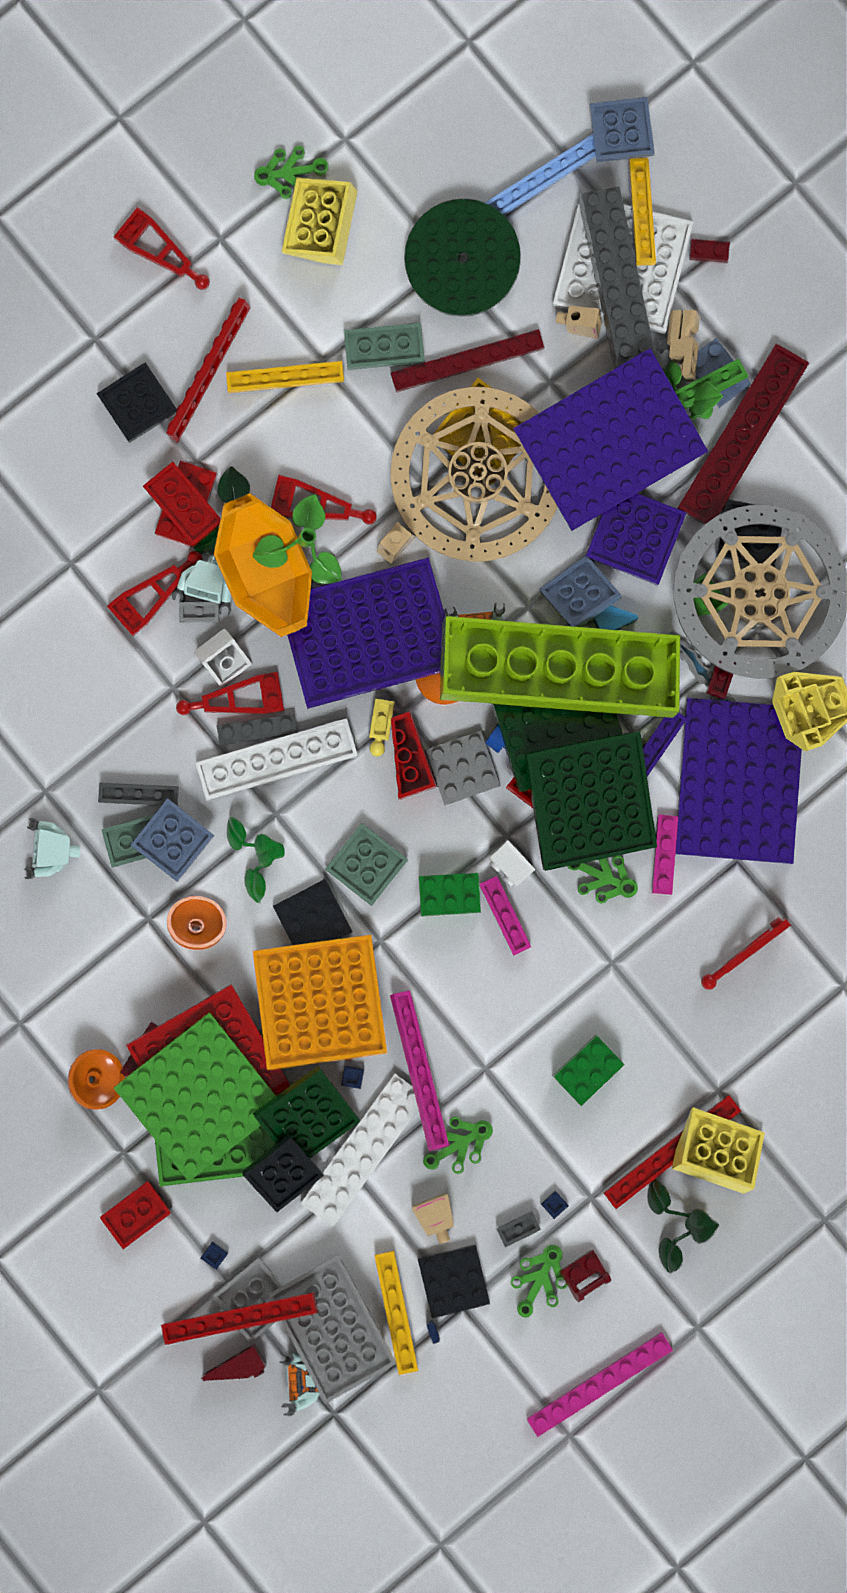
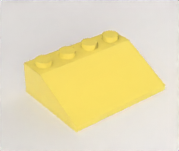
[281,178,358,265]
[672,1107,765,1194]

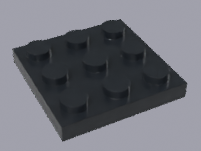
[96,362,177,443]
[716,499,782,567]
[273,879,353,945]
[241,1135,324,1212]
[418,1244,490,1319]

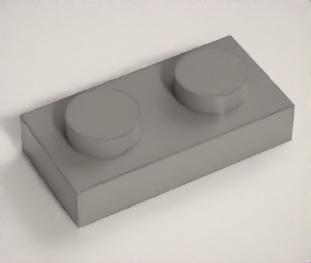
[179,602,219,623]

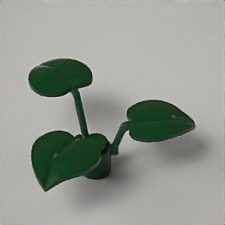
[194,466,250,555]
[647,1179,719,1274]

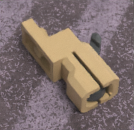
[657,310,700,382]

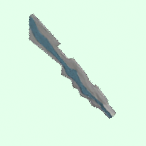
[669,631,735,702]

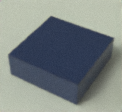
[341,1066,364,1089]
[541,1191,569,1219]
[200,1241,228,1270]
[426,1320,440,1344]

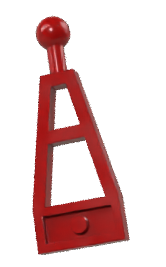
[114,207,210,290]
[271,475,377,525]
[107,551,203,636]
[176,672,284,715]
[701,917,791,990]

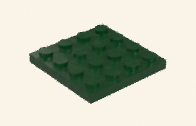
[253,1066,360,1158]

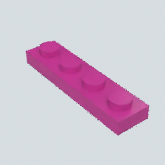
[652,815,678,895]
[479,876,531,956]

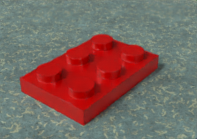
[99,1180,172,1249]

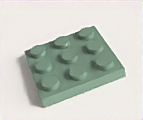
[325,823,408,906]

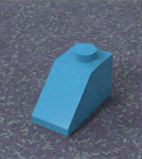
[593,606,638,630]

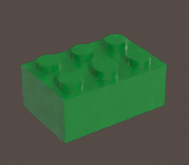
[419,873,481,917]
[553,1035,624,1106]

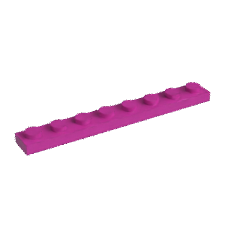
[390,990,449,1151]
[526,1332,673,1437]

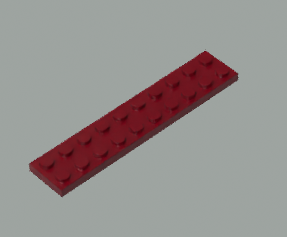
[677,343,809,525]

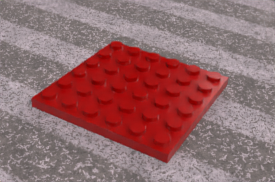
[126,984,291,1096]

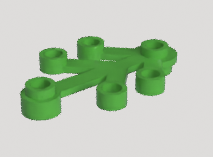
[254,146,329,199]
[567,856,638,903]
[423,1117,493,1174]
[510,1245,567,1318]

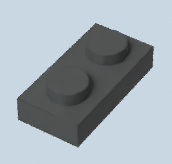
[496,1211,541,1247]

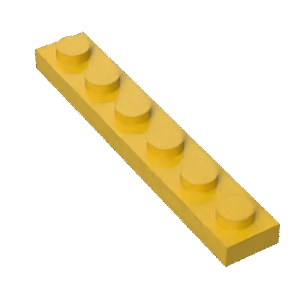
[628,158,656,265]
[226,361,344,393]
[374,1250,418,1375]

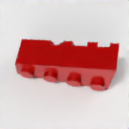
[391,712,438,800]

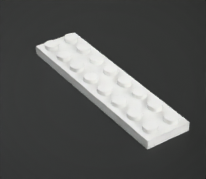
[195,718,358,801]
[301,1073,418,1227]

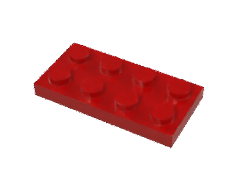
[143,461,221,547]
[154,461,218,547]

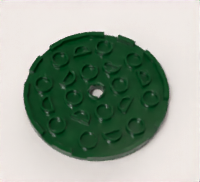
[404,199,521,317]

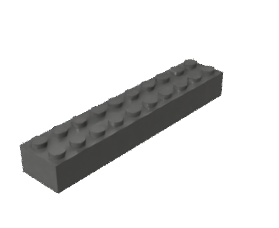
[579,187,656,369]

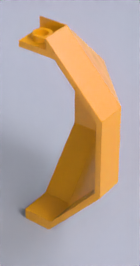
[214,493,312,637]

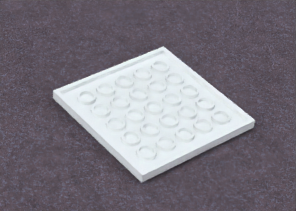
[552,204,693,334]

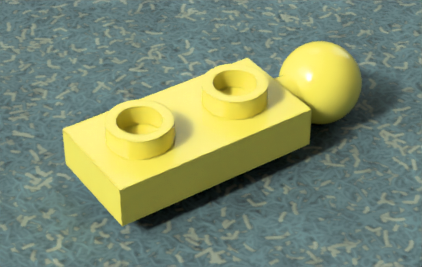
[369,699,395,757]

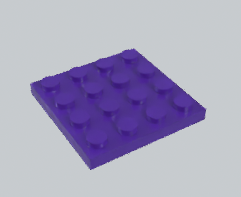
[586,493,687,586]

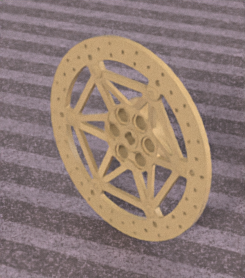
[391,387,558,562]

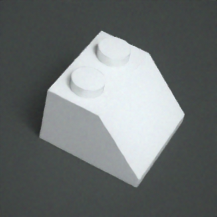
[194,628,252,688]
[489,841,535,887]

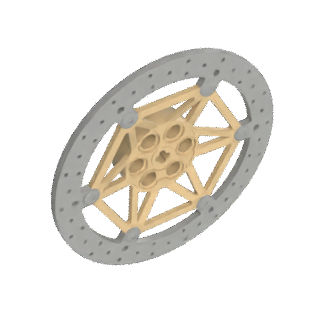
[673,505,847,679]

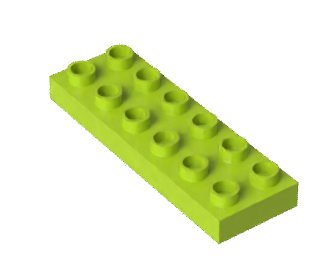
[439,616,680,718]

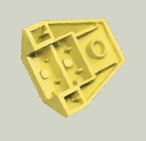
[772,672,847,752]

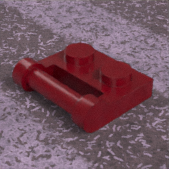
[559,1250,612,1302]

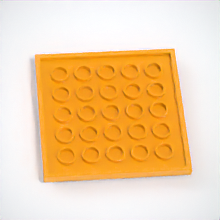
[253,935,387,1070]

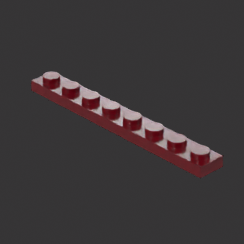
[390,329,544,393]

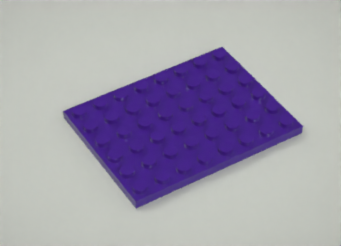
[513,348,708,531]
[287,557,446,709]
[675,698,802,864]

